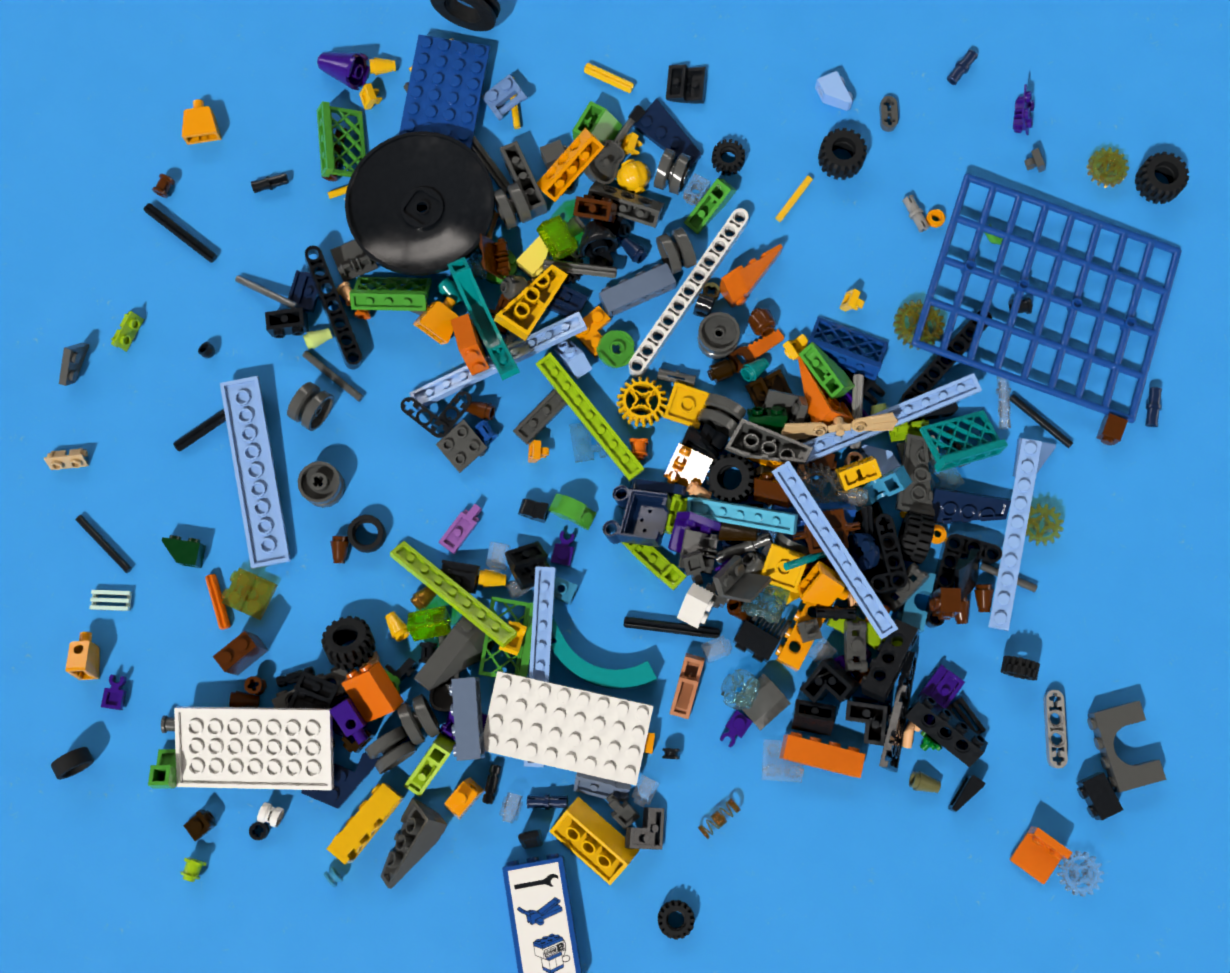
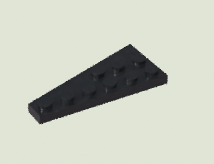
[879,652,918,773]

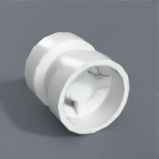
[257,802,285,828]

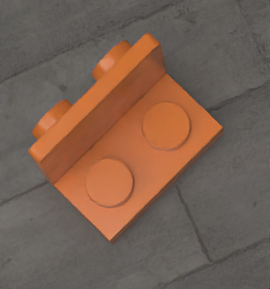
[1010,826,1073,884]

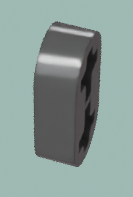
[879,96,898,132]

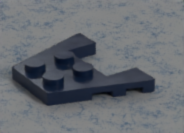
[301,753,378,809]

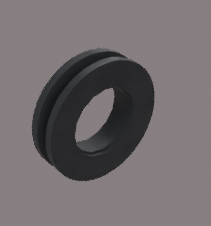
[430,0,500,31]

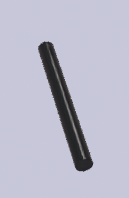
[1008,394,1073,448]
[75,515,132,573]

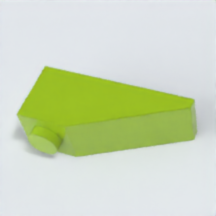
[404,733,456,797]

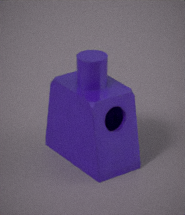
[329,698,369,745]

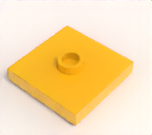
[663,381,711,430]
[760,543,807,593]

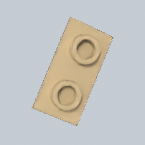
[44,448,89,470]

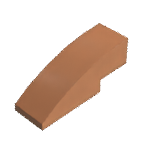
[669,653,705,719]

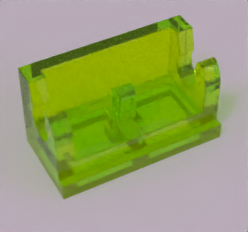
[407,606,452,641]

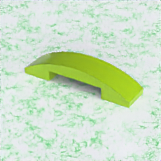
[621,542,687,591]

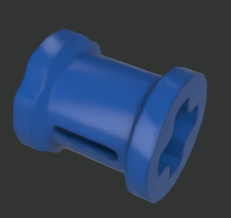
[474,419,498,444]

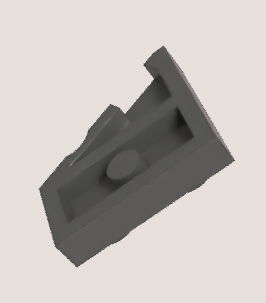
[59,343,89,386]

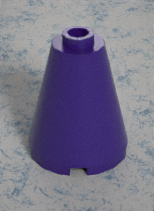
[317,52,370,90]

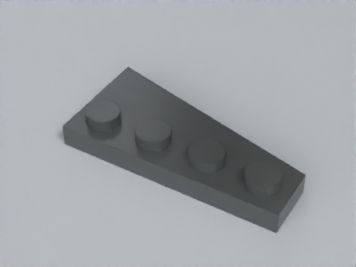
[895,434,935,517]

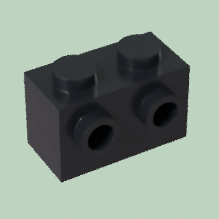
[265,307,309,338]
[733,620,780,663]
[791,699,836,736]
[1076,772,1123,820]

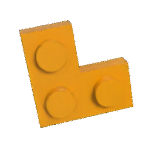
[575,305,611,358]

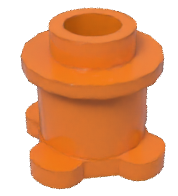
[629,438,649,460]

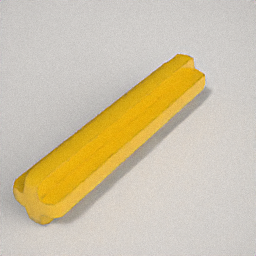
[584,63,634,93]

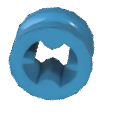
[324,866,343,887]

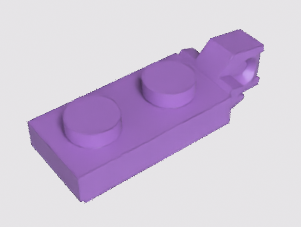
[438,504,482,555]

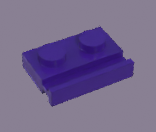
[917,664,965,709]

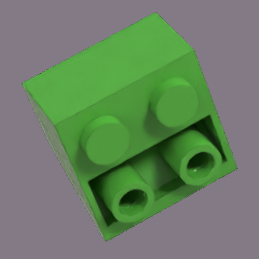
[572,101,622,142]

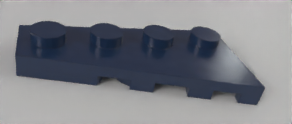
[634,98,701,170]
[932,487,1011,524]

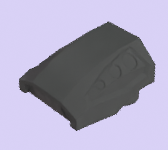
[734,674,791,731]

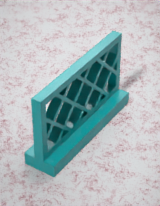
[919,410,1008,472]

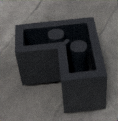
[800,657,860,703]
[846,696,891,746]

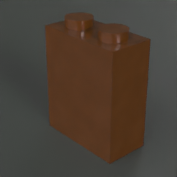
[213,631,269,675]

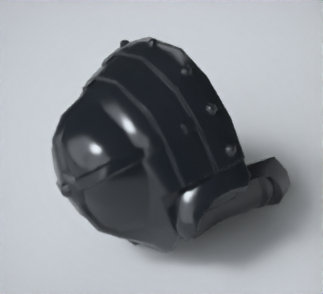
[579,219,619,267]

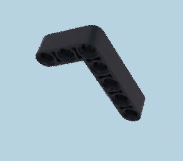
[925,534,1002,628]

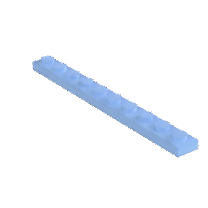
[409,312,587,411]
[803,373,982,464]
[989,438,1042,631]
[771,461,898,640]
[524,566,556,767]

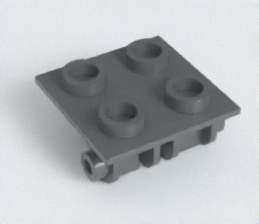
[330,240,378,282]
[436,419,487,473]
[678,529,719,574]

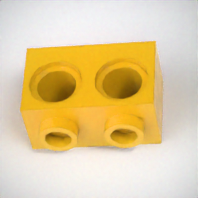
[835,456,882,491]

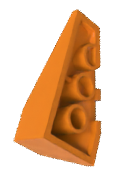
[720,244,783,308]
[798,357,855,431]

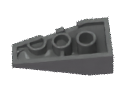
[725,418,813,465]
[414,616,494,691]
[380,798,447,889]

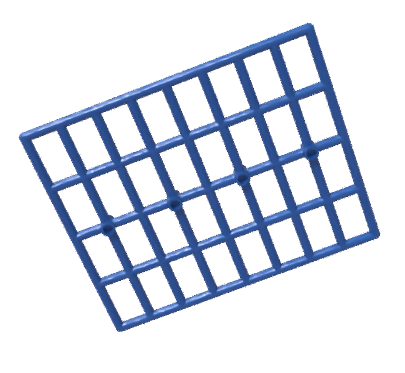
[911,173,1182,423]

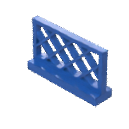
[806,317,888,381]

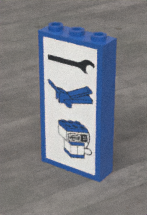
[502,853,582,973]

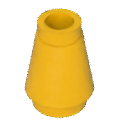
[369,57,396,76]
[478,568,506,588]
[385,612,410,642]

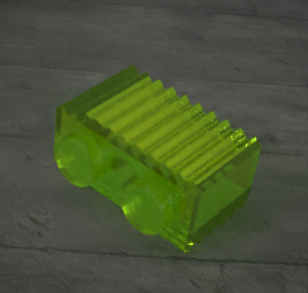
[537,215,578,261]

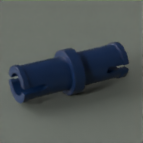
[947,50,978,85]
[1145,387,1162,427]
[527,794,568,810]

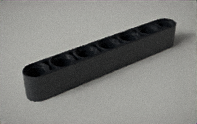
[305,246,362,369]
[898,311,992,404]

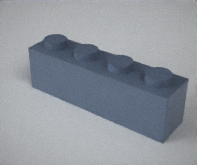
[599,263,676,318]
[449,677,485,761]

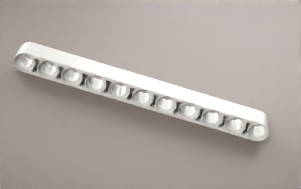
[629,208,748,378]

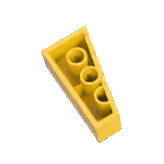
[494,264,568,341]
[326,783,404,864]

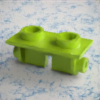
[111,311,144,352]
[889,419,929,442]
[664,494,688,534]

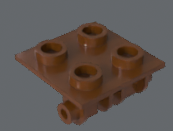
[479,234,511,280]

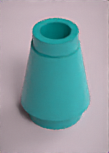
[437,278,463,306]
[741,358,769,382]

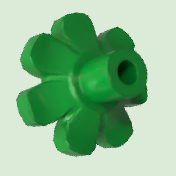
[920,731,942,751]

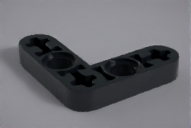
[401,390,472,438]

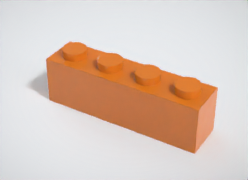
[779,732,866,778]

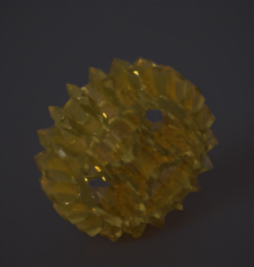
[893,299,945,350]

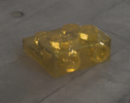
[221,568,278,620]

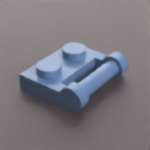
[481,74,528,121]

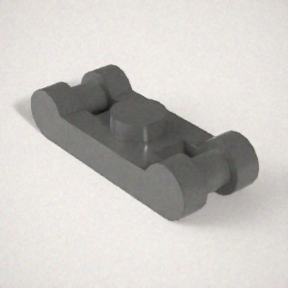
[879,562,929,613]
[844,620,868,672]

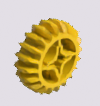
[616,377,668,427]

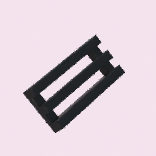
[946,697,985,734]

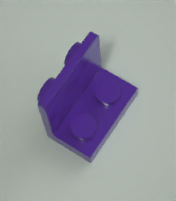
[668,512,721,553]

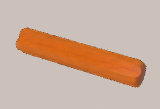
[205,574,231,630]

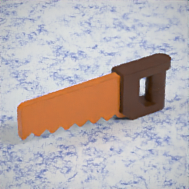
[728,329,784,373]

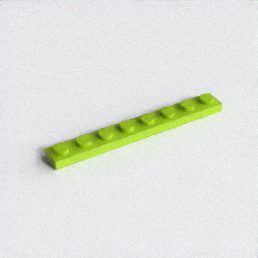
[535,352,644,482]
[390,541,517,648]

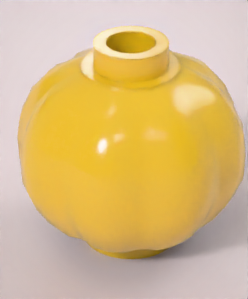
[617,159,651,195]

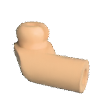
[902,721,921,748]

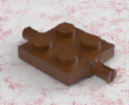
[792,508,860,554]

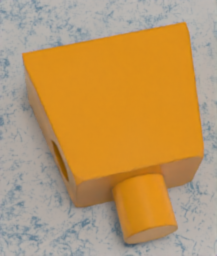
[182,99,222,145]
[413,297,459,345]
[797,561,849,606]
[65,632,100,680]
[444,777,485,820]

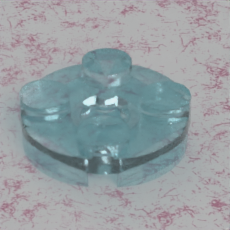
[721,669,760,710]

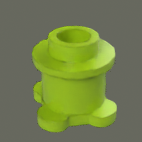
[180,857,207,882]

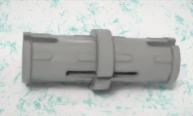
[902,195,930,233]

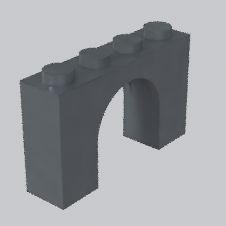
[1087,701,1167,792]

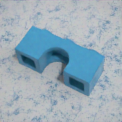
[847,465,913,511]
[895,570,936,633]

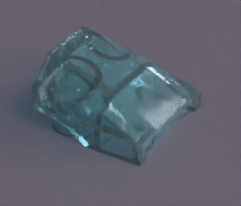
[741,584,790,623]

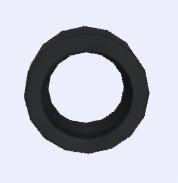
[347,515,386,553]
[51,747,94,780]

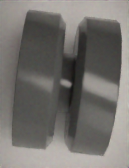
[654,148,691,195]
[494,182,532,230]
[656,227,697,274]
[697,312,740,359]
[287,382,334,431]
[697,394,746,437]
[298,461,345,508]
[397,694,441,746]
[365,726,418,774]

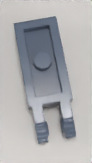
[573,772,631,802]

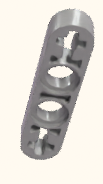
[1043,690,1068,768]

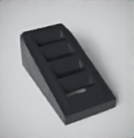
[948,775,986,812]
[518,829,543,849]

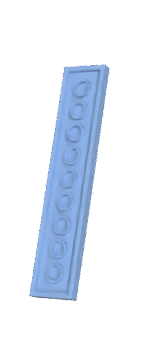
[220,376,291,569]

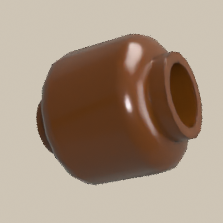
[748,308,776,337]

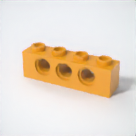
[537,128,605,202]
[775,601,834,672]

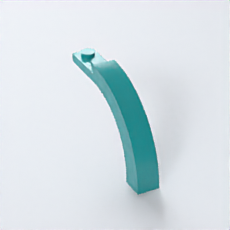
[447,257,520,381]
[551,618,657,689]

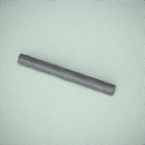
[235,275,299,309]

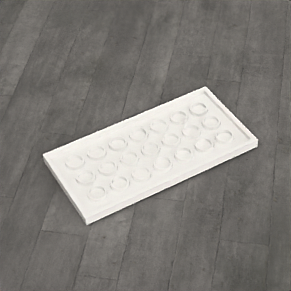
[483,671,654,786]
[174,706,334,790]

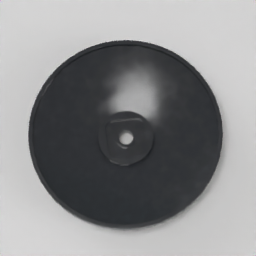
[345,131,495,276]

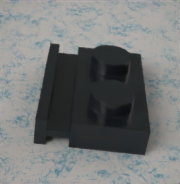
[440,560,480,594]

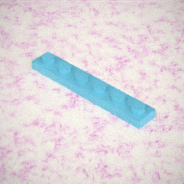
[687,496,798,535]

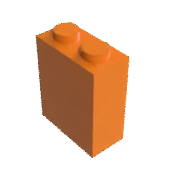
[451,313,490,375]
[341,662,404,723]

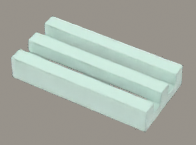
[89,590,132,611]

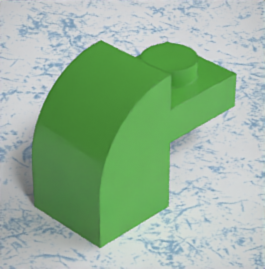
[548,493,596,530]
[148,749,176,789]

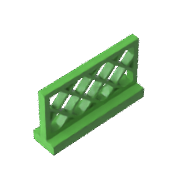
[316,101,366,177]
[349,277,432,311]
[478,596,533,678]

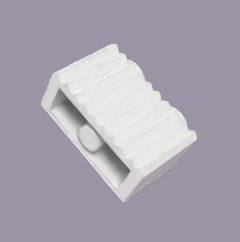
[677,583,715,629]

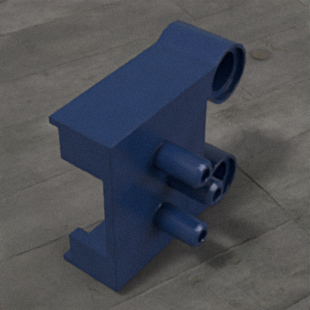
[603,485,672,548]

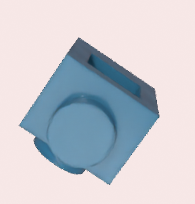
[554,576,578,605]

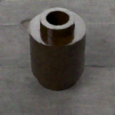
[707,359,737,383]

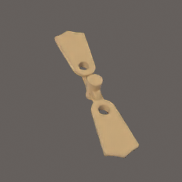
[781,412,898,440]

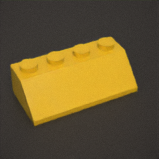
[549,797,639,885]

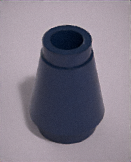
[621,237,648,264]

